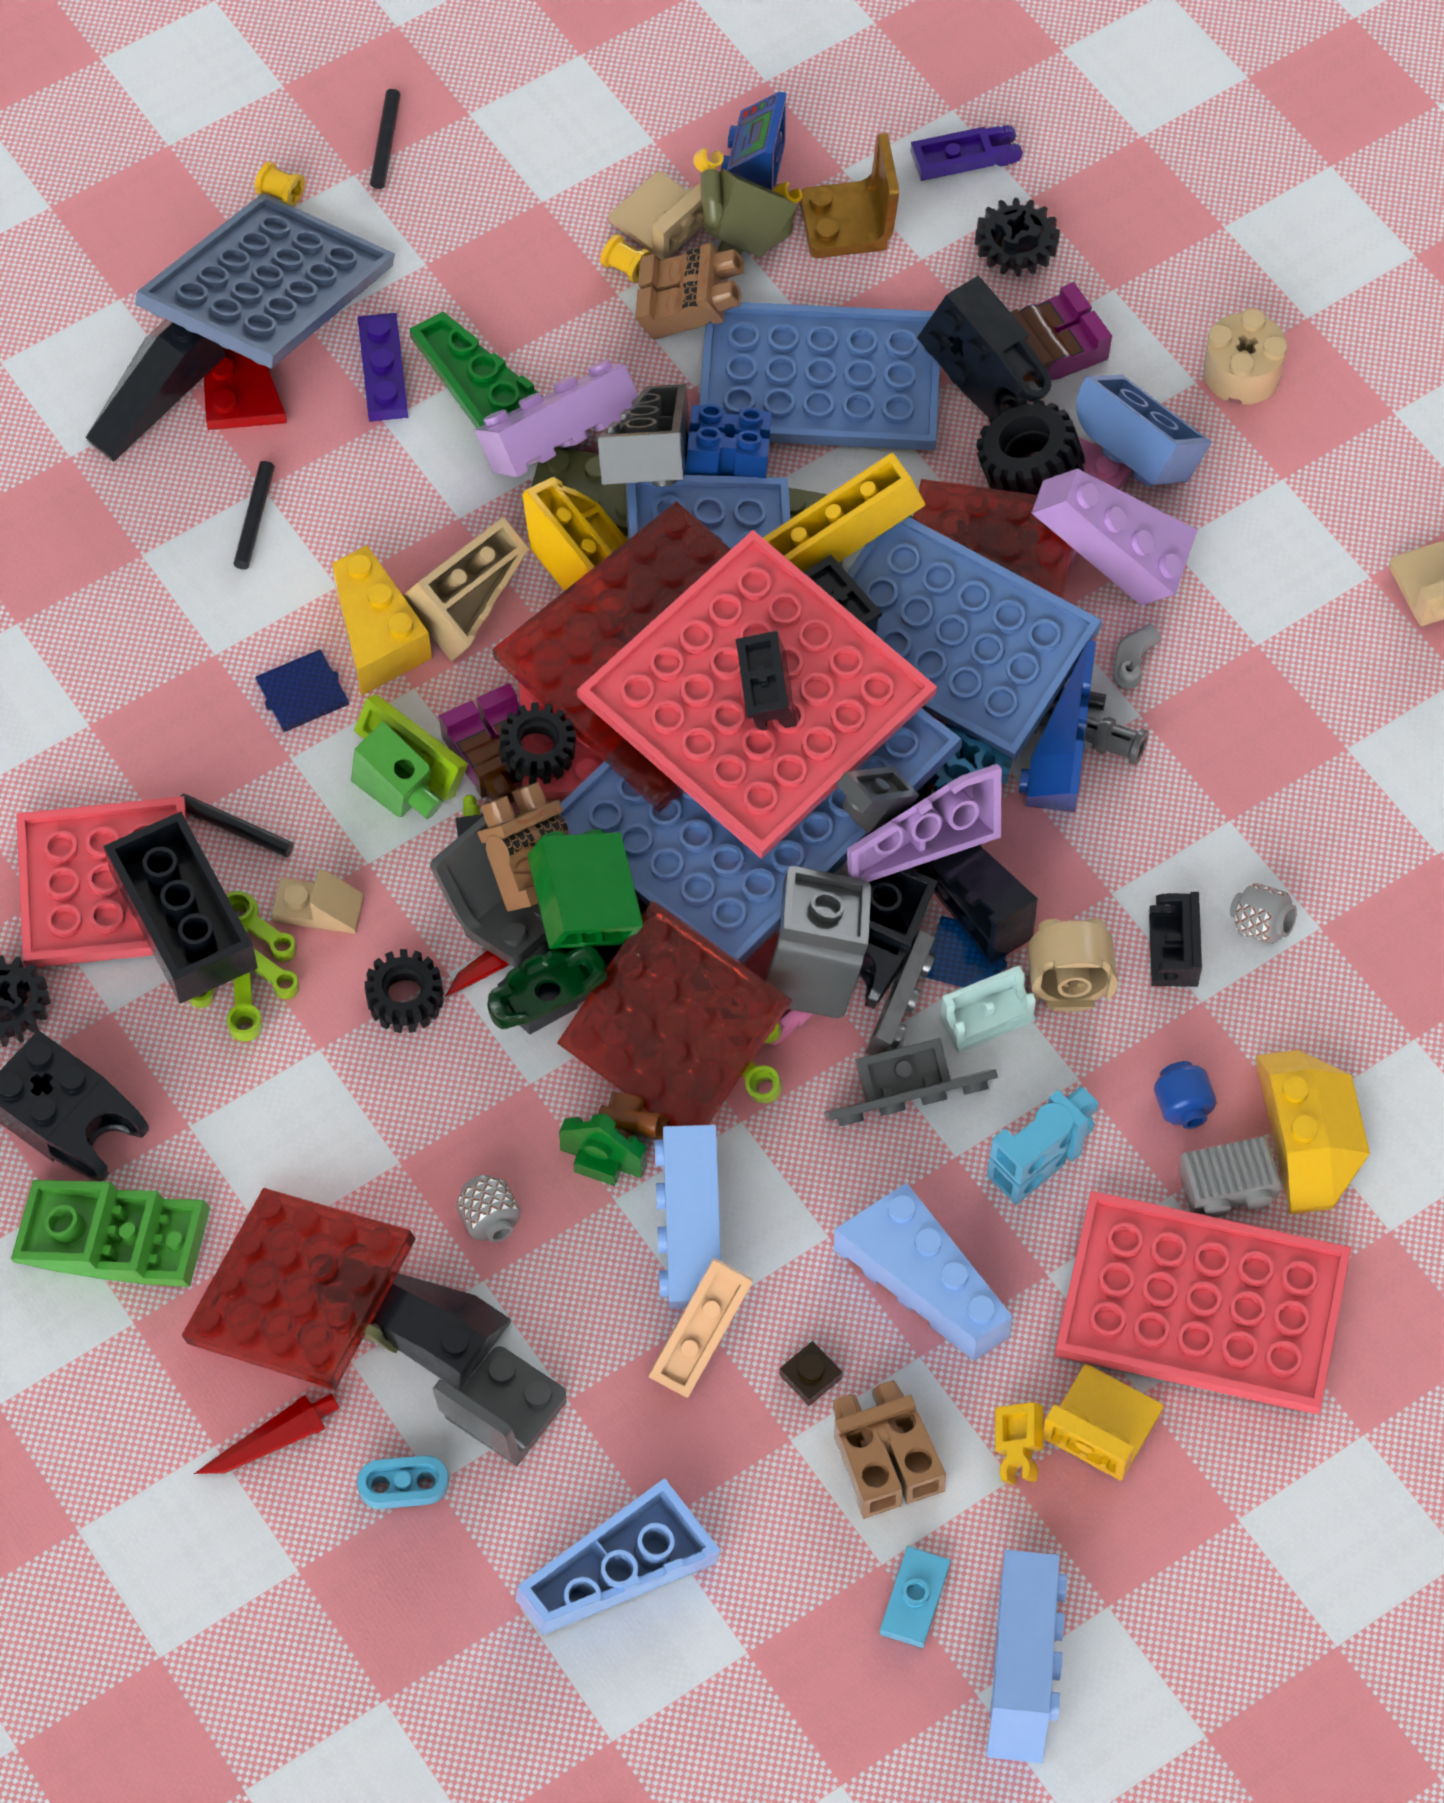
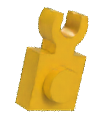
[995,1402,1043,1485]

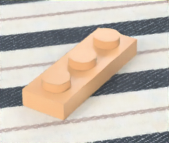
[648,1257,753,1398]

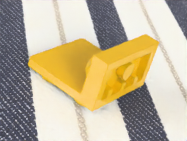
[1043,1364,1163,1481]

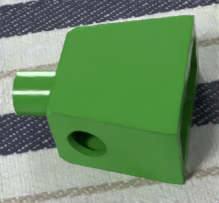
[351,722,443,819]

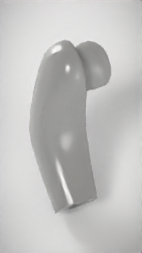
[1114,624,1161,689]

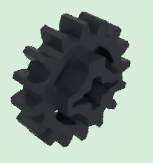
[975,198,1060,277]
[0,955,51,1047]

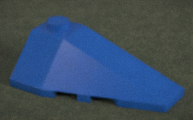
[1019,640,1096,812]

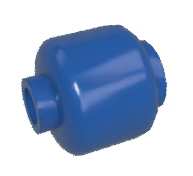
[1154,1061,1217,1129]

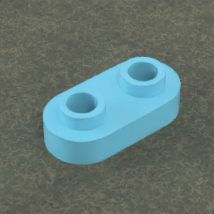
[357,1456,449,1509]

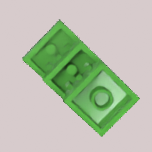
[11,1180,210,1287]

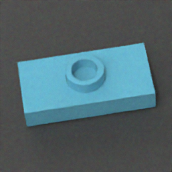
[879,1546,951,1649]

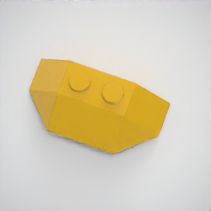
[522,477,631,619]
[1255,1050,1370,1215]

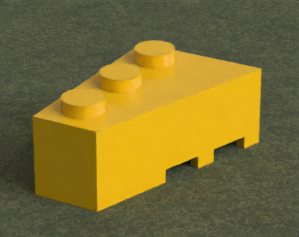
[332,545,432,696]

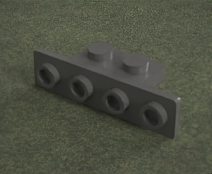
[824,1038,998,1126]

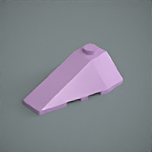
[847,764,1002,882]

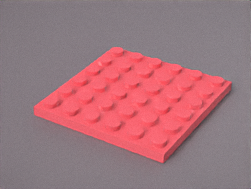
[577,530,937,859]

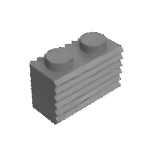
[1179,1135,1281,1217]

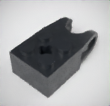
[917,275,1052,419]
[859,869,938,1009]
[0,1030,149,1182]

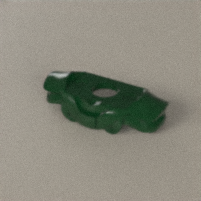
[487,946,609,1029]

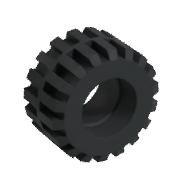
[976,400,1085,509]

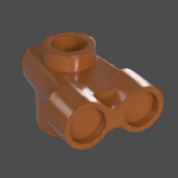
[598,1092,672,1140]

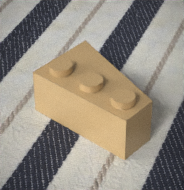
[403,516,529,662]

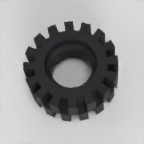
[499,702,576,784]
[365,949,444,1033]

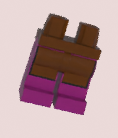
[1011,282,1112,388]
[439,683,519,803]

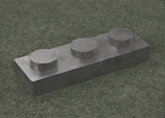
[865,930,936,1055]

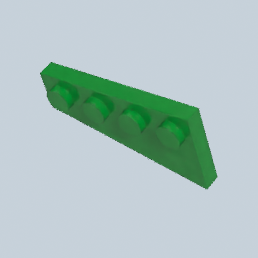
[409,312,543,428]

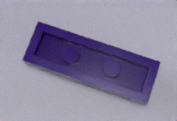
[358,312,408,422]

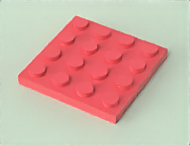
[16,796,187,968]

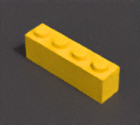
[763,452,926,572]

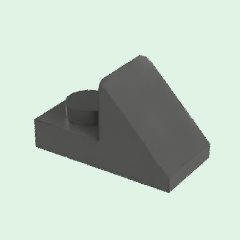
[836,766,919,833]

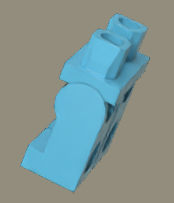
[986,1086,1099,1205]

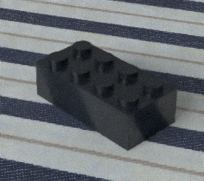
[103,811,258,1004]

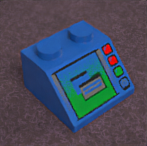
[721,92,787,190]

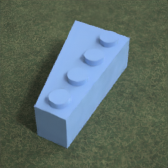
[655,1125,721,1309]
[834,1183,1013,1361]
[515,1478,721,1635]
[986,1549,1067,1763]

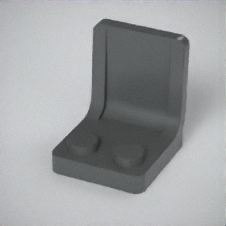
[430,816,547,968]
[761,866,871,1018]
[432,1346,567,1466]

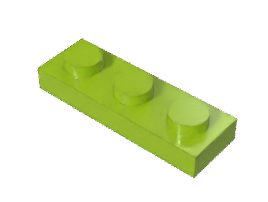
[354,694,469,801]

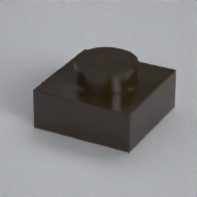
[779,1341,843,1406]

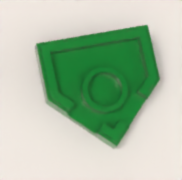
[559,1113,647,1186]

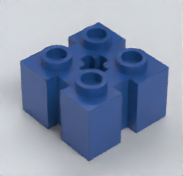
[685,404,772,479]

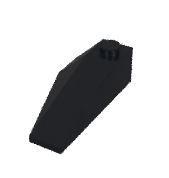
[85,319,226,462]
[315,1257,511,1391]

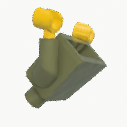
[693,147,803,257]

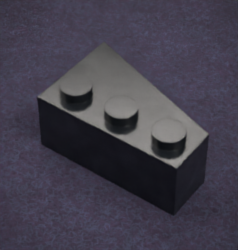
[917,844,1038,964]

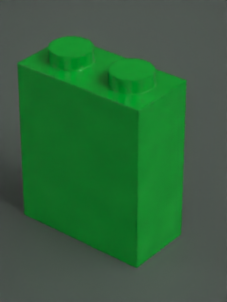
[527,829,643,949]

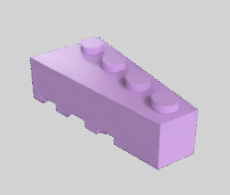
[474,359,638,477]
[1032,469,1197,605]

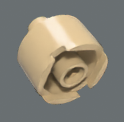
[1203,308,1287,405]
[1028,918,1118,1012]

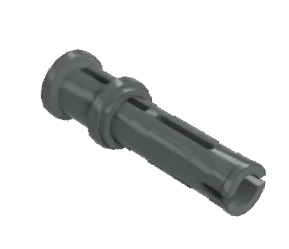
[1039,704,1149,766]

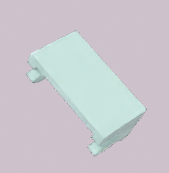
[940,965,1036,1053]

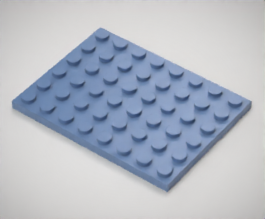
[560,708,962,974]

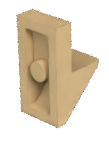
[271,869,364,934]

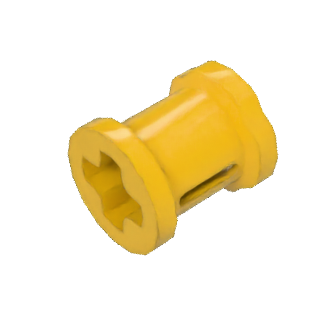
[254,161,305,207]
[600,234,651,283]

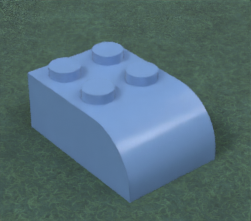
[1076,374,1212,486]

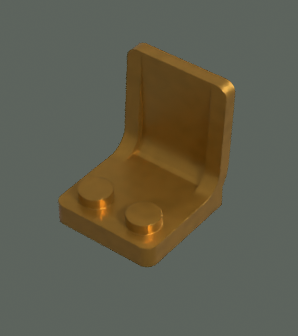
[800,133,899,258]

